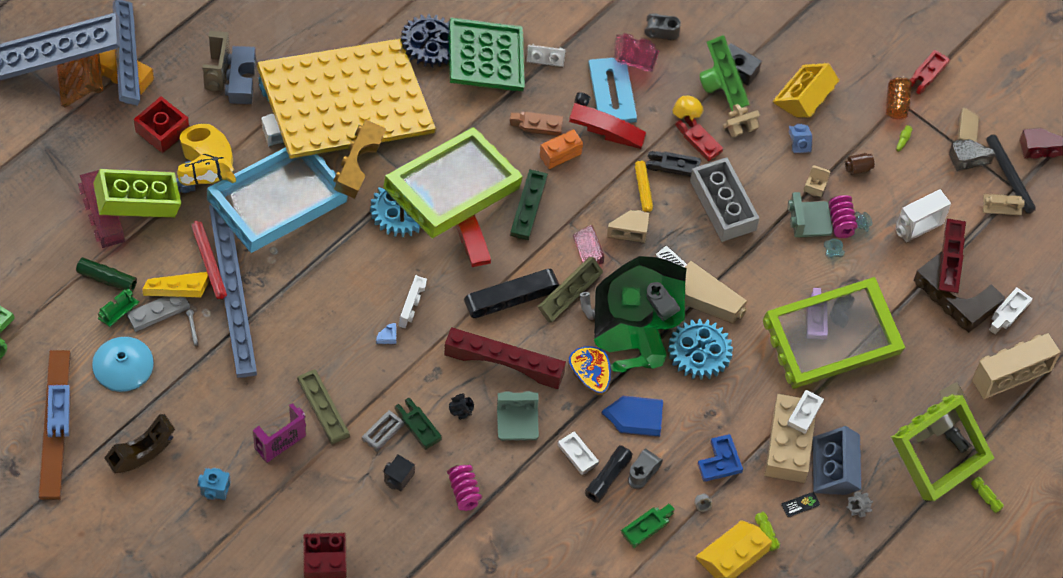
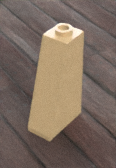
[685,261,747,323]

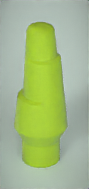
[896,125,913,151]

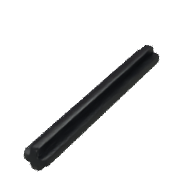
[986,134,1036,214]

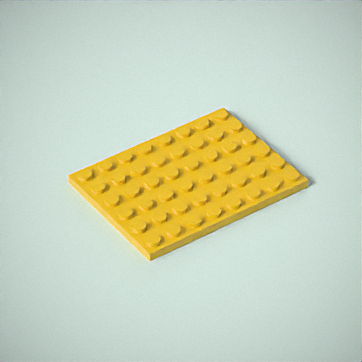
[257,39,436,159]

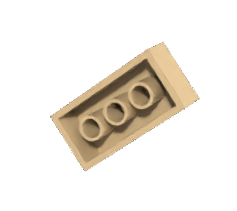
[972,333,1061,399]
[765,394,815,483]

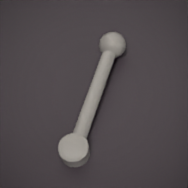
[186,309,198,346]

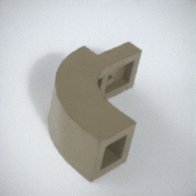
[908,382,968,443]

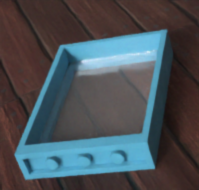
[207,147,348,253]

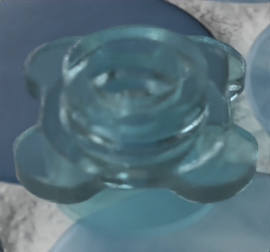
[855,211,872,232]
[824,239,845,258]

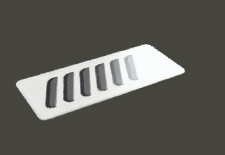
[656,246,687,267]

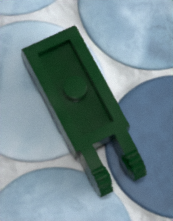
[395,398,442,450]

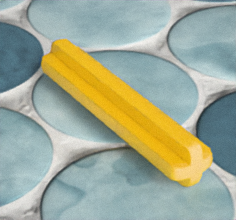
[635,161,653,212]

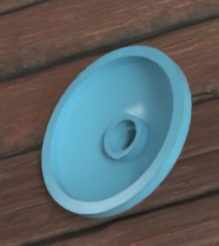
[92,337,154,392]

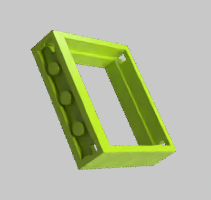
[891,394,994,501]

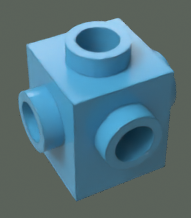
[198,468,231,500]

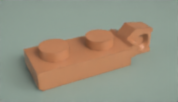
[510,112,563,136]

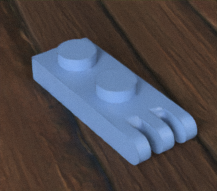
[47,385,70,437]

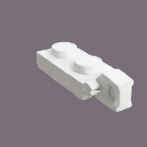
[399,275,427,329]
[989,287,1033,334]

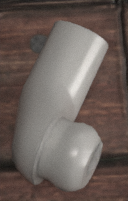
[580,292,595,320]

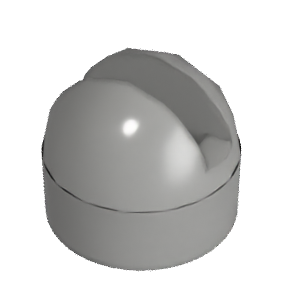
[695,494,712,512]

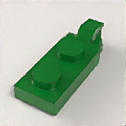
[621,503,675,548]

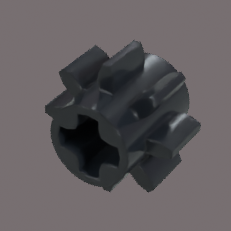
[449,393,474,420]

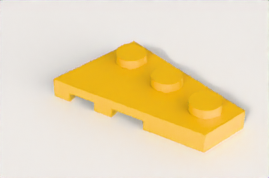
[142,271,210,297]

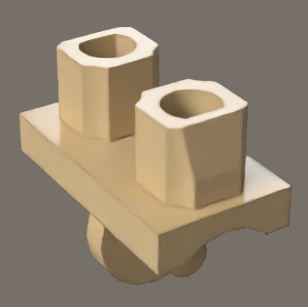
[723,104,760,138]

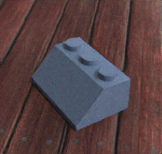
[813,426,861,495]

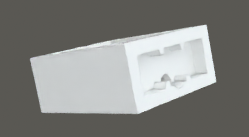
[896,189,951,242]

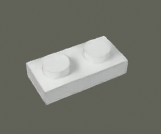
[787,390,824,434]
[558,431,599,475]

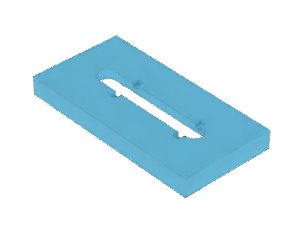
[588,57,637,123]

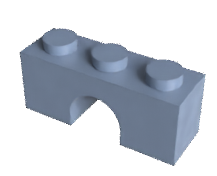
[225,46,256,104]

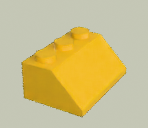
[773,63,840,118]
[695,520,772,578]

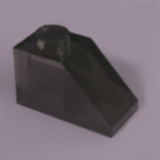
[949,139,995,171]

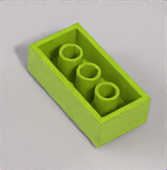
[93,169,181,218]

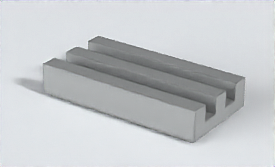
[362,410,404,452]

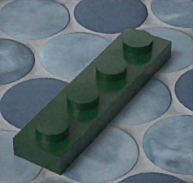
[510,169,548,240]

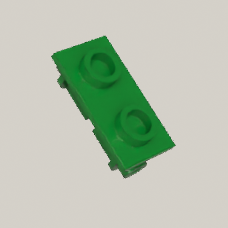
[98,289,140,327]

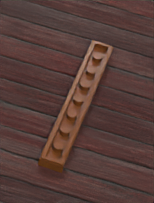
[39,350,71,500]

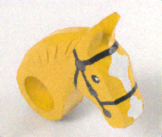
[177,124,236,186]

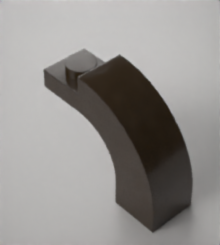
[104,414,175,474]

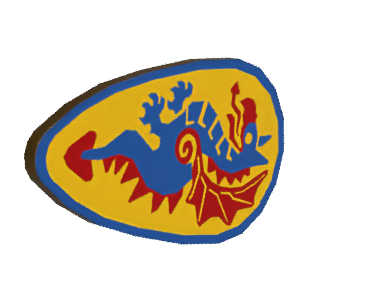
[569,346,611,395]

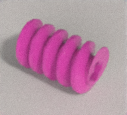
[829,195,858,238]
[447,465,482,511]

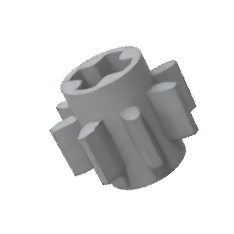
[846,491,873,517]

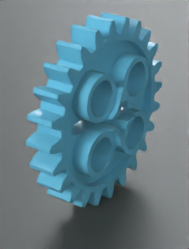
[370,180,433,237]
[668,319,733,380]

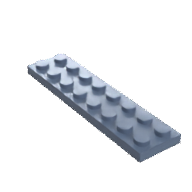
[0,12,120,80]

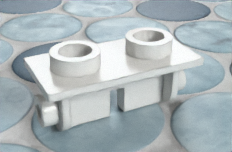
[526,44,565,66]

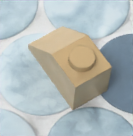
[607,210,650,243]

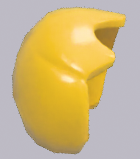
[672,96,704,120]

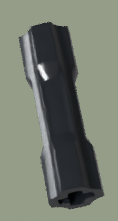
[585,445,633,503]

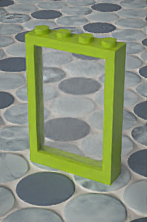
[383,127,523,239]
[763,277,905,389]

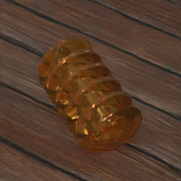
[886,77,912,119]

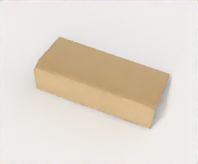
[957,108,979,148]

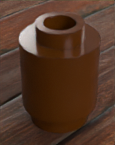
[845,153,875,175]

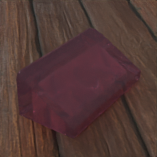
[573,225,604,265]

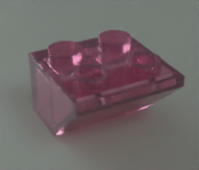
[614,33,659,72]

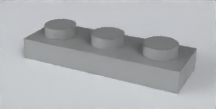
[126,296,190,332]

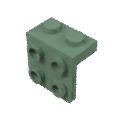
[788,192,833,237]
[497,391,539,441]

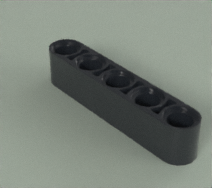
[464,269,560,318]

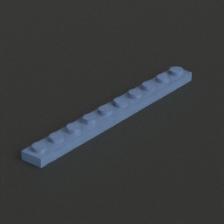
[209,205,257,378]

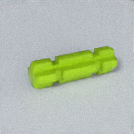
[971,477,1004,513]
[755,512,780,551]

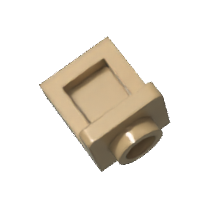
[803,165,830,197]

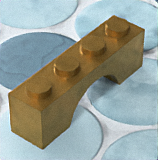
[333,119,386,199]

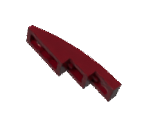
[938,218,966,294]

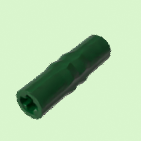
[76,257,137,292]

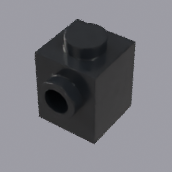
[383,454,415,492]

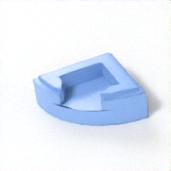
[376,323,396,344]

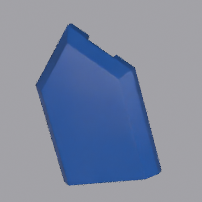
[601,396,663,437]

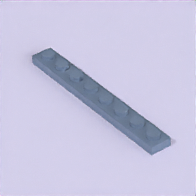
[112,0,140,106]

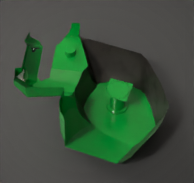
[594,256,687,372]

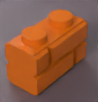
[540,129,583,169]

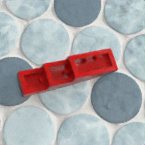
[569,103,646,149]
[456,215,491,268]

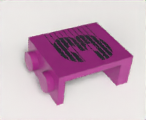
[252,403,306,463]

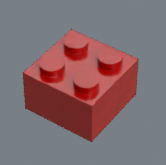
[133,96,189,154]

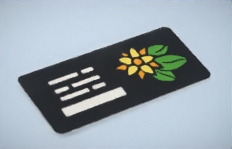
[781,492,820,517]

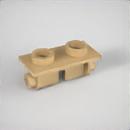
[983,194,1024,215]

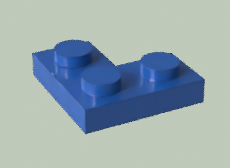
[697,434,743,482]

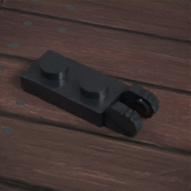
[646,151,701,177]

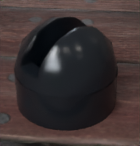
[575,92,591,106]

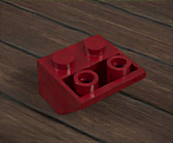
[304,533,347,578]

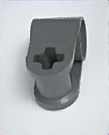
[644,13,681,40]
[646,282,680,321]
[628,449,663,489]

